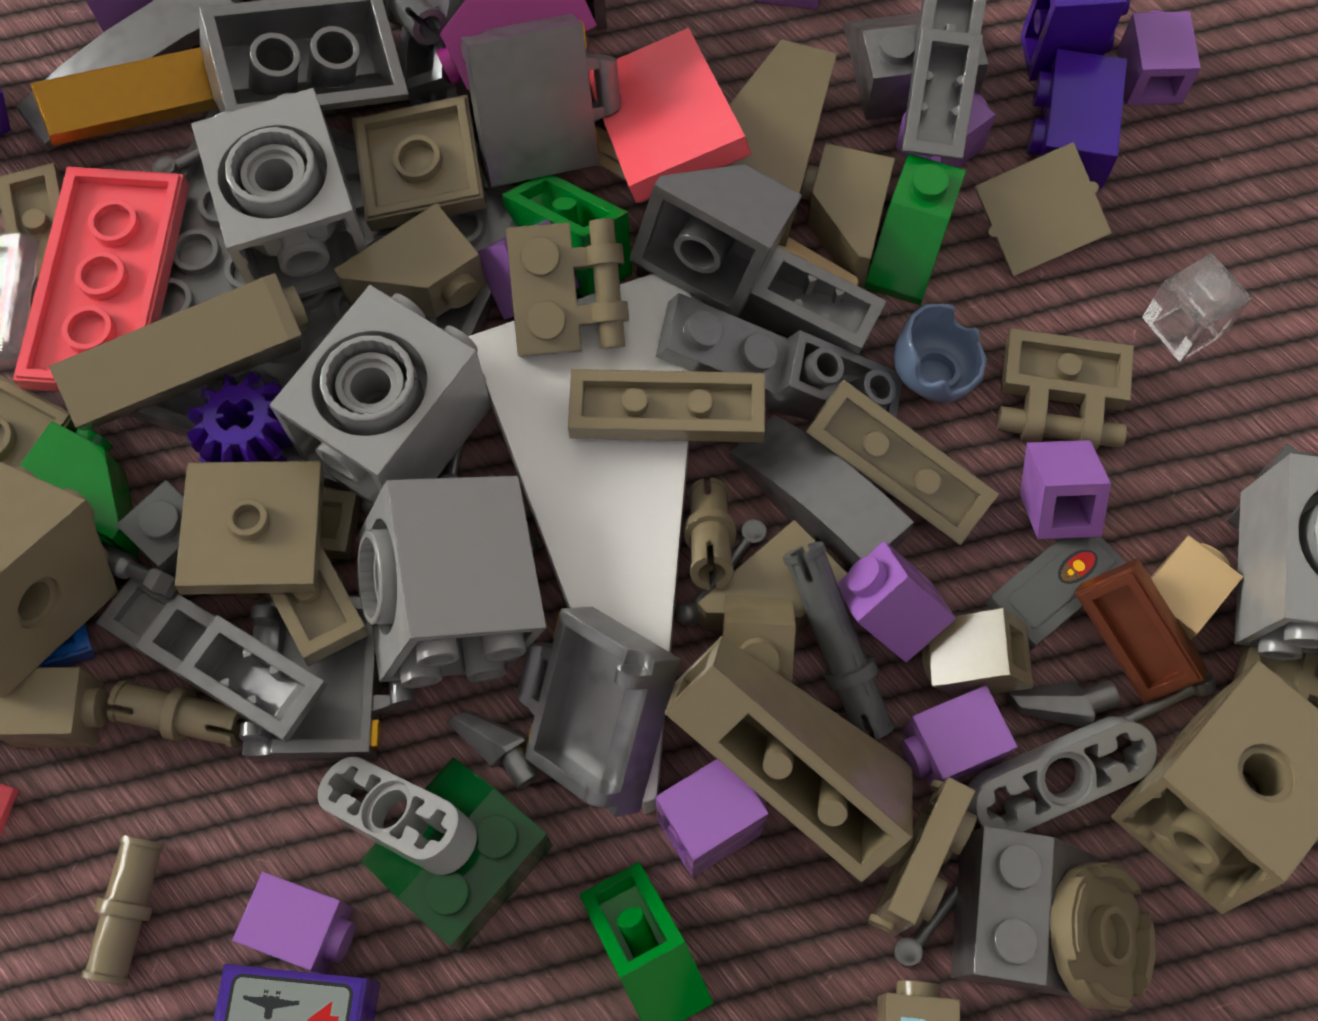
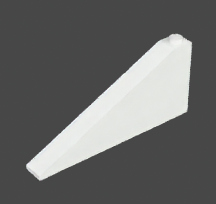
[468,274,703,814]

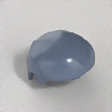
[893,304,987,403]

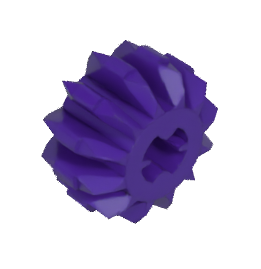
[186,371,294,462]

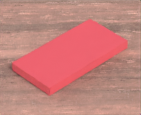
[588,28,751,203]
[13,167,190,392]

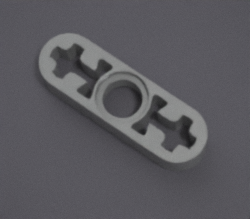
[967,716,1157,832]
[318,757,477,875]

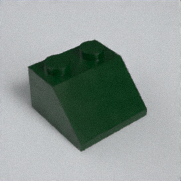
[360,757,553,953]

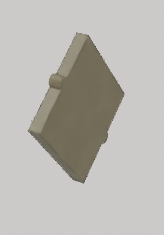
[974,142,1112,277]

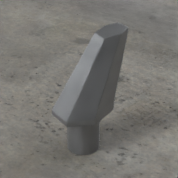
[1005,680,1120,727]
[446,711,541,789]

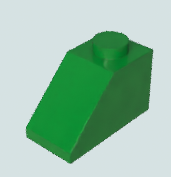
[864,153,966,305]
[502,175,632,297]
[19,421,141,558]
[579,862,714,1021]

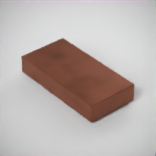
[1075,558,1208,703]

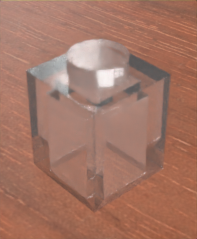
[1142,253,1252,362]

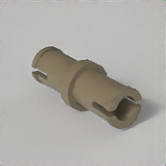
[684,478,736,590]
[107,680,245,749]
[81,835,165,985]

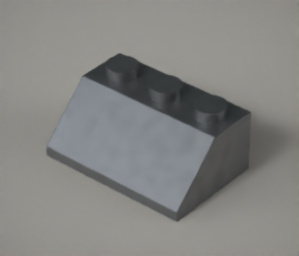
[199,0,409,112]

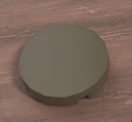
[1050,862,1156,1011]

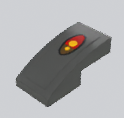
[985,537,1126,651]

